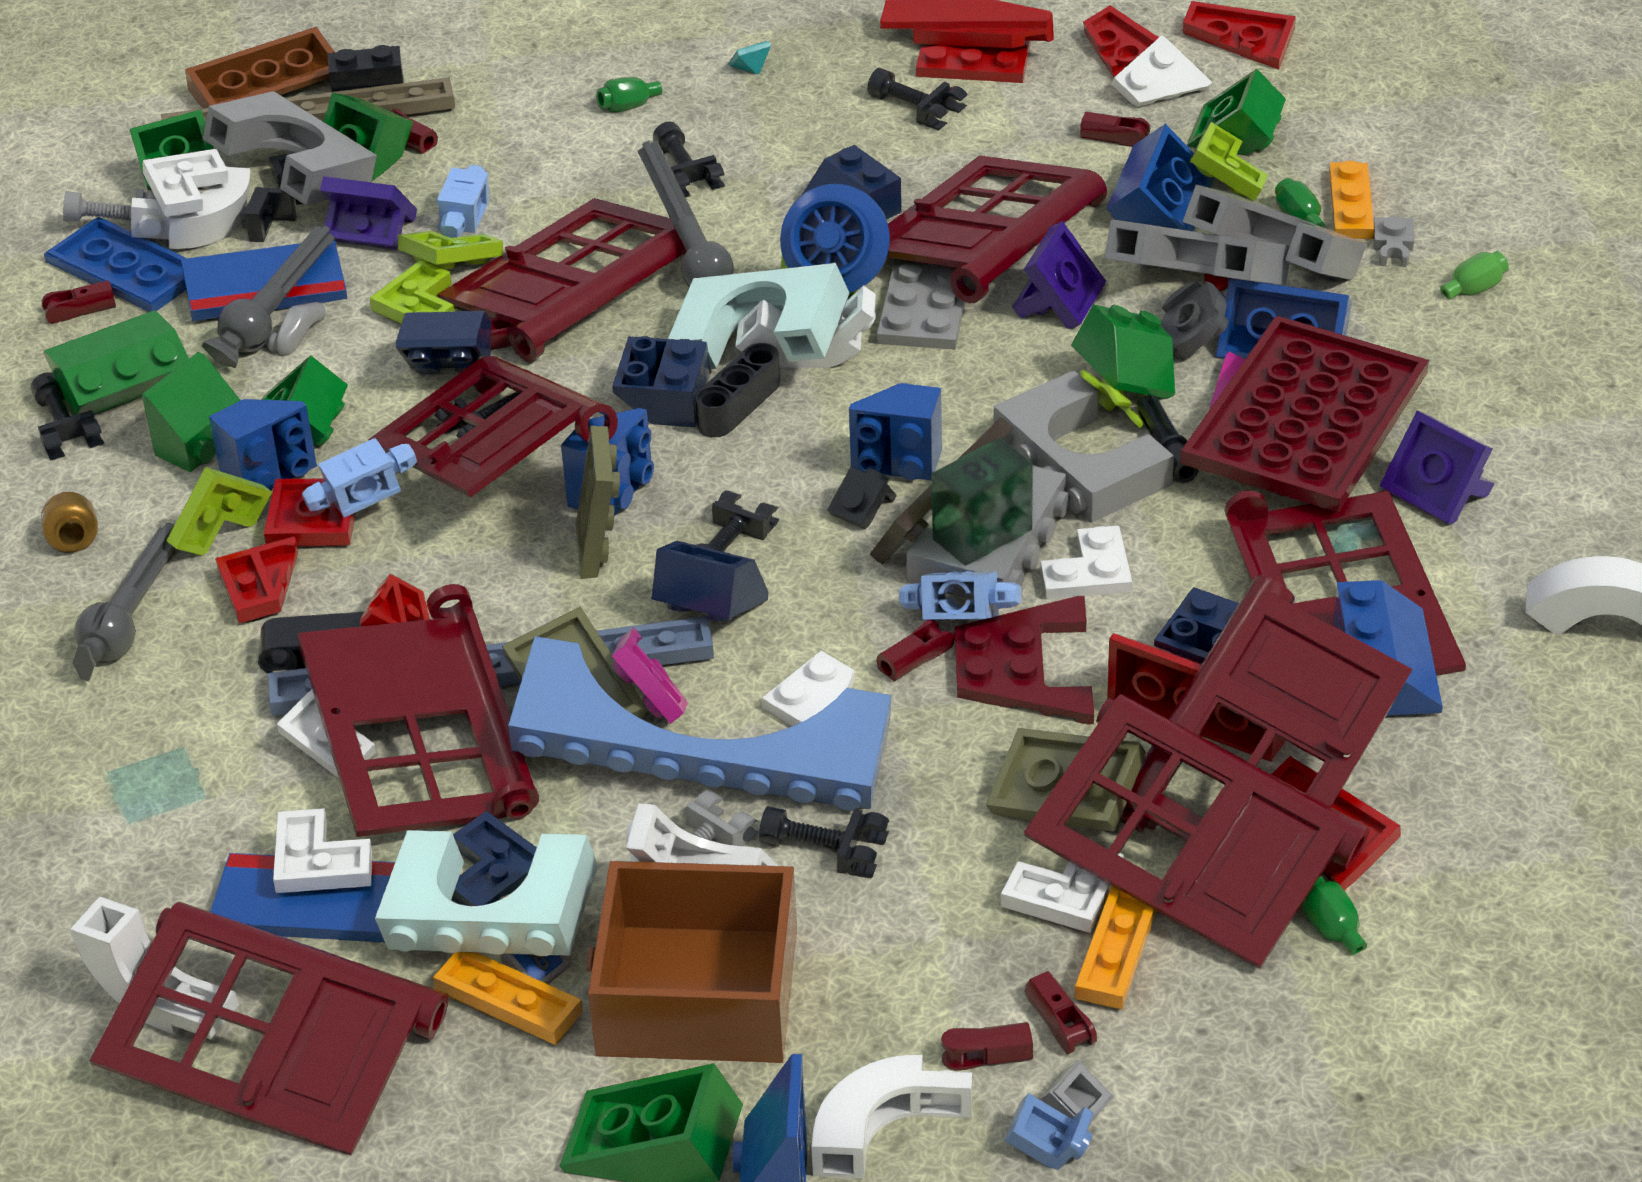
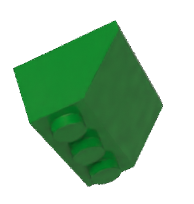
[43,310,189,415]

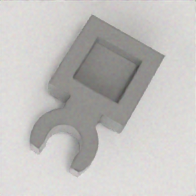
[1374,216,1414,267]

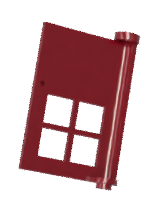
[887,155,1107,304]
[437,198,686,362]
[368,356,618,498]
[1224,490,1466,676]
[1120,575,1413,842]
[297,584,539,837]
[1024,694,1370,969]
[90,901,449,1155]

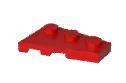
[1183,1,1296,70]
[1083,5,1159,78]
[916,40,1031,83]
[1271,756,1401,891]

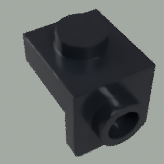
[241,187,297,242]
[827,467,897,530]

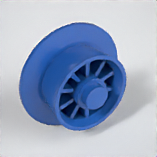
[780,184,890,293]

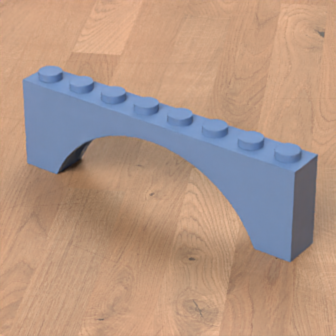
[508,636,891,811]

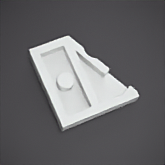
[1111,35,1212,107]

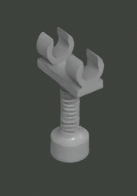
[63,189,156,223]
[686,790,758,846]

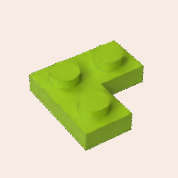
[1190,122,1268,201]
[398,231,503,269]
[369,259,455,324]
[166,467,272,556]

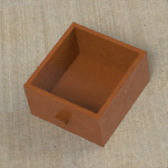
[586,861,797,1063]

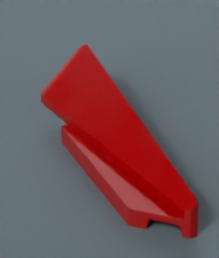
[880,0,1054,48]

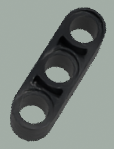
[695,343,780,438]
[258,612,364,674]

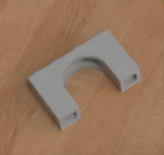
[203,91,377,205]
[1183,185,1367,280]
[1105,219,1290,285]
[994,370,1174,523]
[906,457,1070,599]

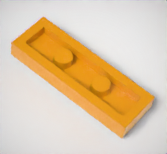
[1329,160,1374,239]
[1075,886,1157,1010]
[433,952,583,1045]

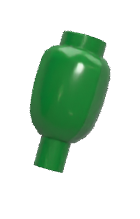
[596,77,662,113]
[1275,178,1325,228]
[1301,876,1367,956]

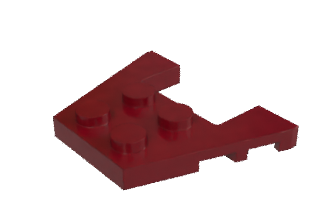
[955,596,1094,725]

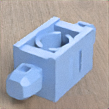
[437,165,489,238]
[302,438,417,518]
[899,571,1022,621]

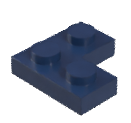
[452,811,537,906]

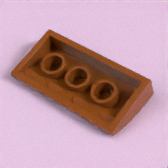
[185,27,335,109]

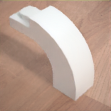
[131,167,250,249]
[736,285,876,368]
[1525,556,1642,634]
[626,803,778,866]
[70,897,239,1039]
[811,1055,972,1178]

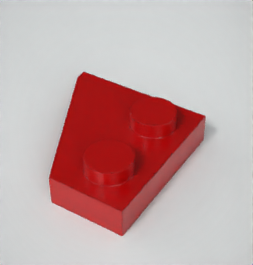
[215,536,298,624]
[360,574,430,626]

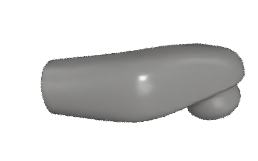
[267,302,326,356]

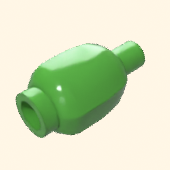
[1440,251,1509,300]

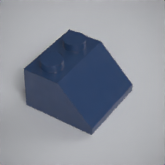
[801,145,902,220]

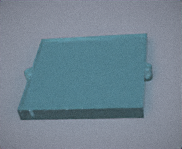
[107,747,206,824]

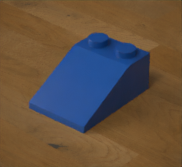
[733,1054,808,1182]

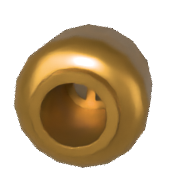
[41,492,98,553]

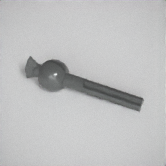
[638,141,734,287]
[202,225,335,368]
[72,523,176,681]

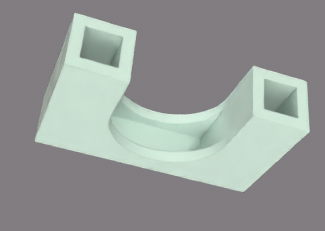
[668,263,849,369]
[375,830,598,956]

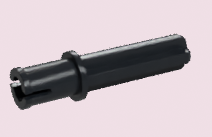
[1136,394,1199,483]

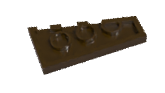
[870,417,1013,564]

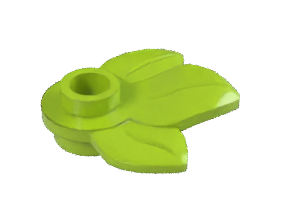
[1080,370,1144,428]

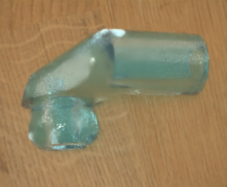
[1331,520,1380,553]

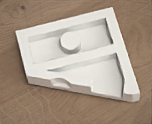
[762,651,855,726]

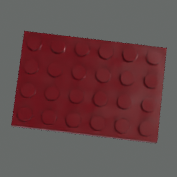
[1180,316,1429,513]

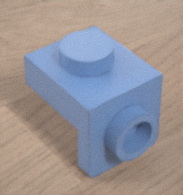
[1004,1093,1093,1170]

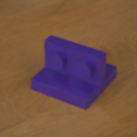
[320,176,417,250]
[1012,221,1106,329]
[1379,411,1495,524]

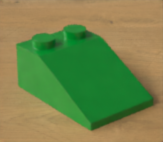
[560,1063,743,1182]

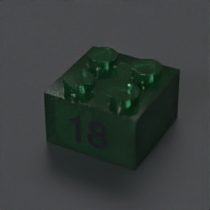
[931,438,1033,566]

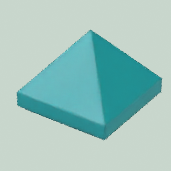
[729,41,771,74]

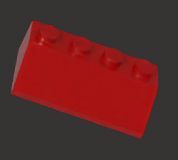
[1107,633,1285,762]

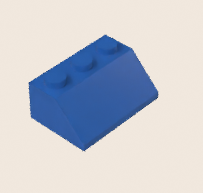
[1106,123,1215,231]
[1216,278,1352,359]
[1334,580,1443,716]

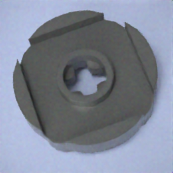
[1160,281,1228,360]

